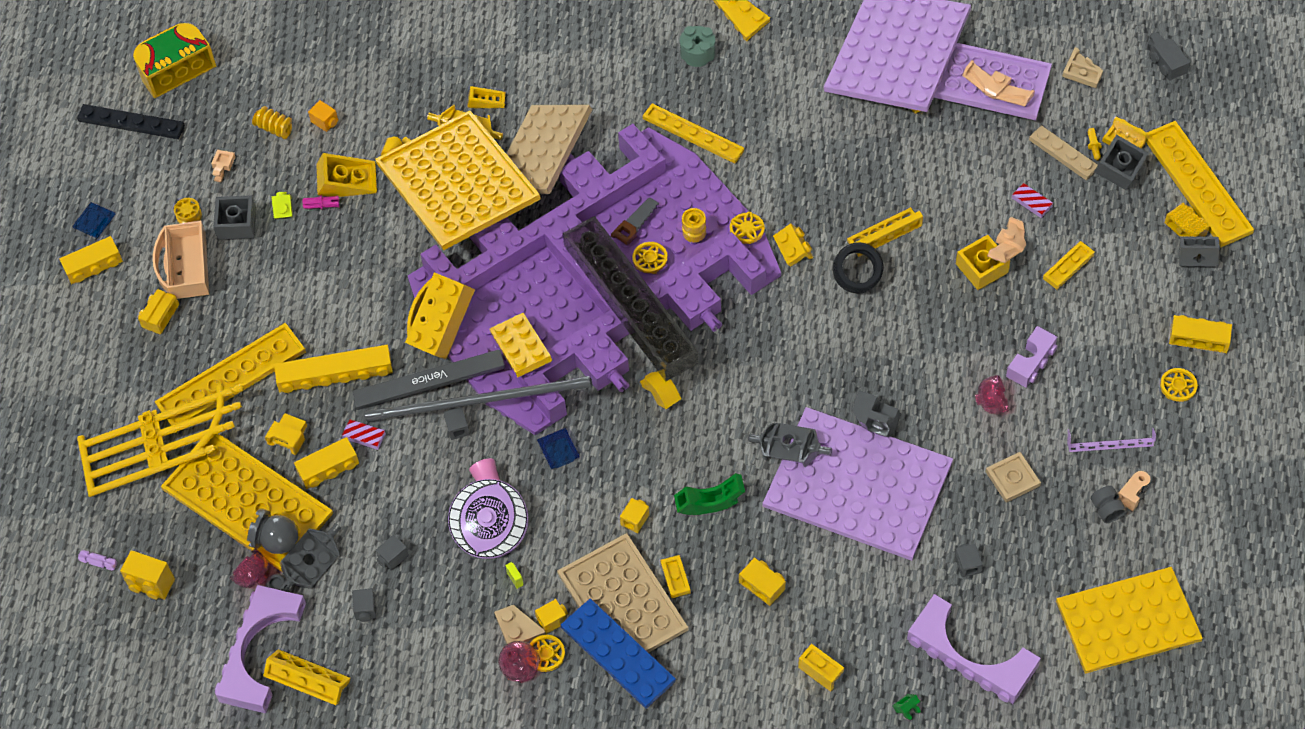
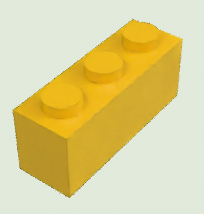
[59,236,123,285]
[1169,315,1232,353]
[294,437,359,489]

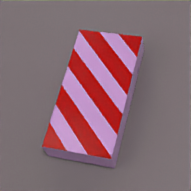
[1012,183,1053,218]
[342,420,386,450]

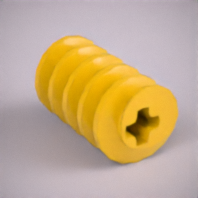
[252,106,292,139]

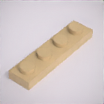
[1029,125,1097,180]

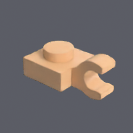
[211,150,235,182]

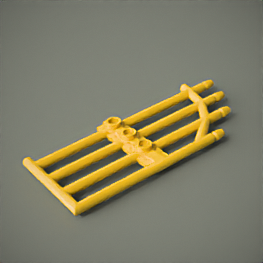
[77,384,244,497]

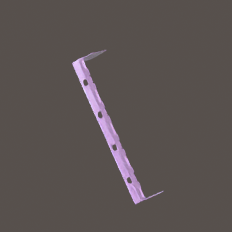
[1067,428,1156,452]

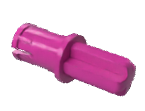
[302,195,339,210]

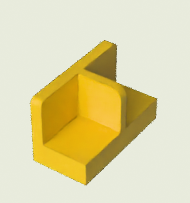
[798,643,844,692]

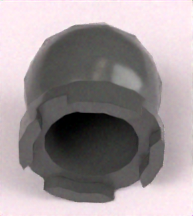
[247,508,298,554]

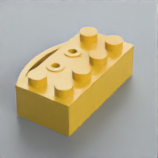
[405,272,475,359]

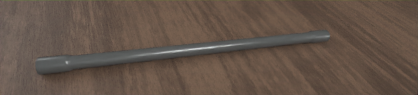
[365,376,592,422]

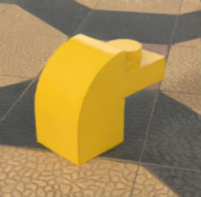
[640,369,681,409]

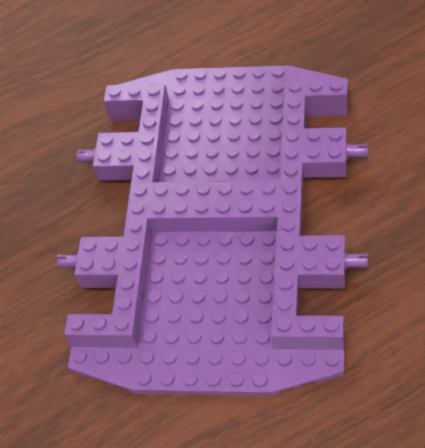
[408,124,781,435]

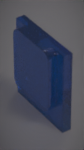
[72,202,115,239]
[537,428,580,469]

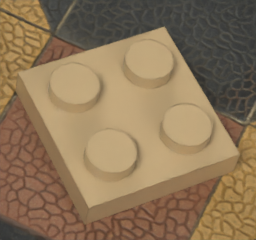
[985,452,1041,503]

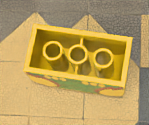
[133,23,217,99]

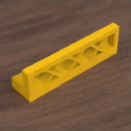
[847,207,923,257]
[263,649,350,705]

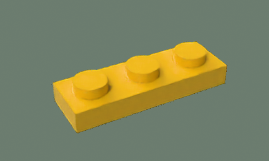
[1043,241,1095,290]

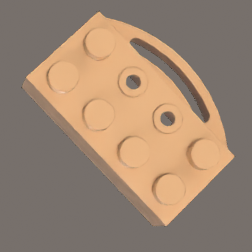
[153,221,209,299]

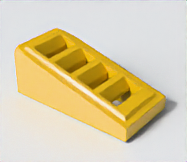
[467,86,506,108]

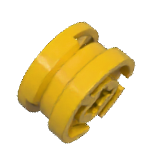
[174,198,202,224]

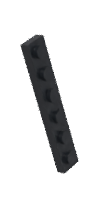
[77,104,185,140]

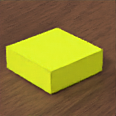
[505,562,523,589]

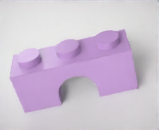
[1006,326,1058,387]

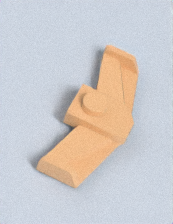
[962,60,1035,107]
[987,217,1026,263]

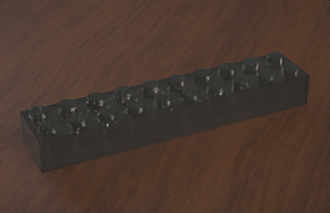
[562,216,698,382]

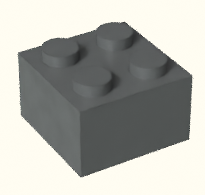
[1094,134,1148,190]
[213,195,256,240]

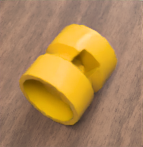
[682,208,706,243]

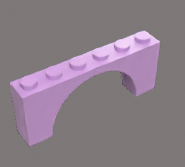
[215,585,306,713]
[907,594,1041,704]

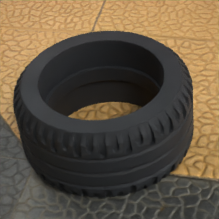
[833,242,884,294]

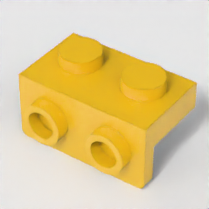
[1102,117,1147,148]
[773,223,813,267]

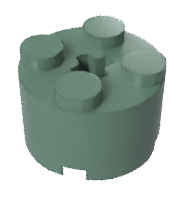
[680,26,715,67]

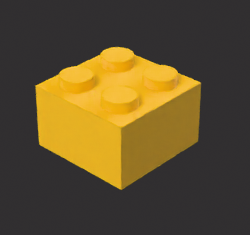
[956,235,1010,290]
[120,550,175,600]

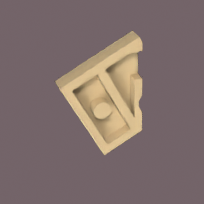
[1062,47,1103,88]
[494,605,545,649]

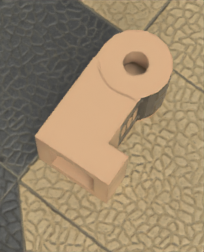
[1118,471,1150,511]

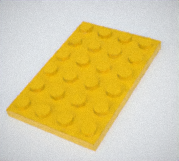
[1056,567,1203,674]

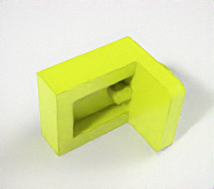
[271,192,293,219]

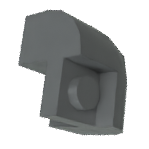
[853,390,901,438]

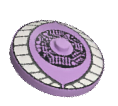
[448,479,528,559]

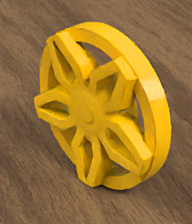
[730,212,765,244]
[632,242,668,274]
[1160,368,1198,402]
[527,635,565,672]

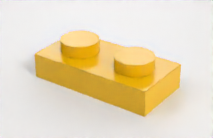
[660,555,691,599]

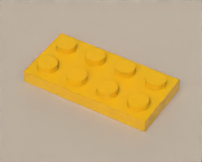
[489,313,552,377]

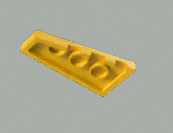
[713,0,770,41]

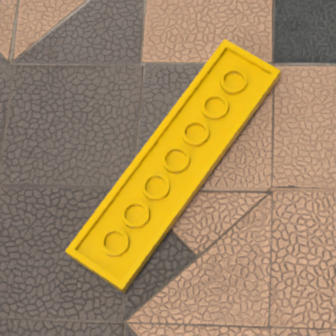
[1146,121,1254,247]
[154,323,306,426]

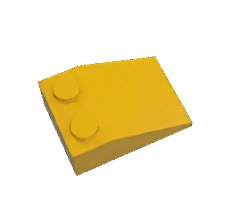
[316,153,377,197]

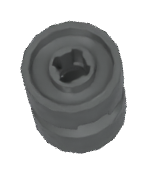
[1090,486,1127,523]

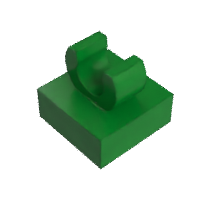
[892,694,921,720]

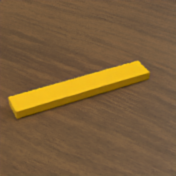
[643,103,744,164]

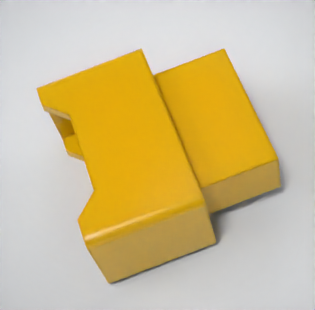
[265,413,307,455]

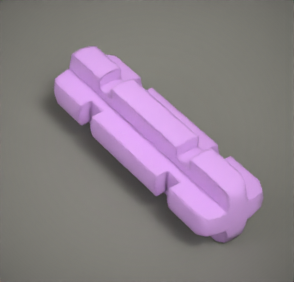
[78,550,117,571]

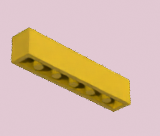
[274,344,393,393]

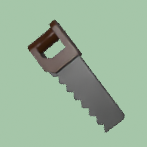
[611,198,659,245]

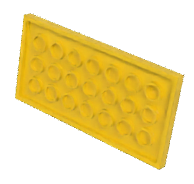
[161,434,333,572]

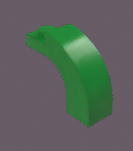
[674,473,745,515]

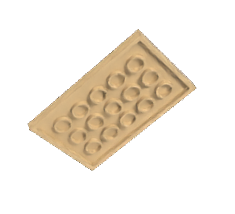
[506,105,593,194]
[557,533,688,653]

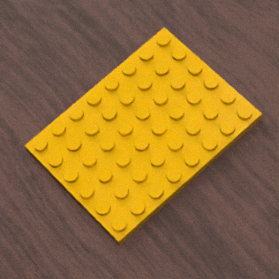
[375,110,541,251]

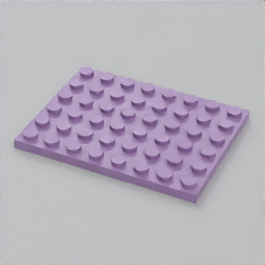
[824,0,971,112]
[763,407,953,561]

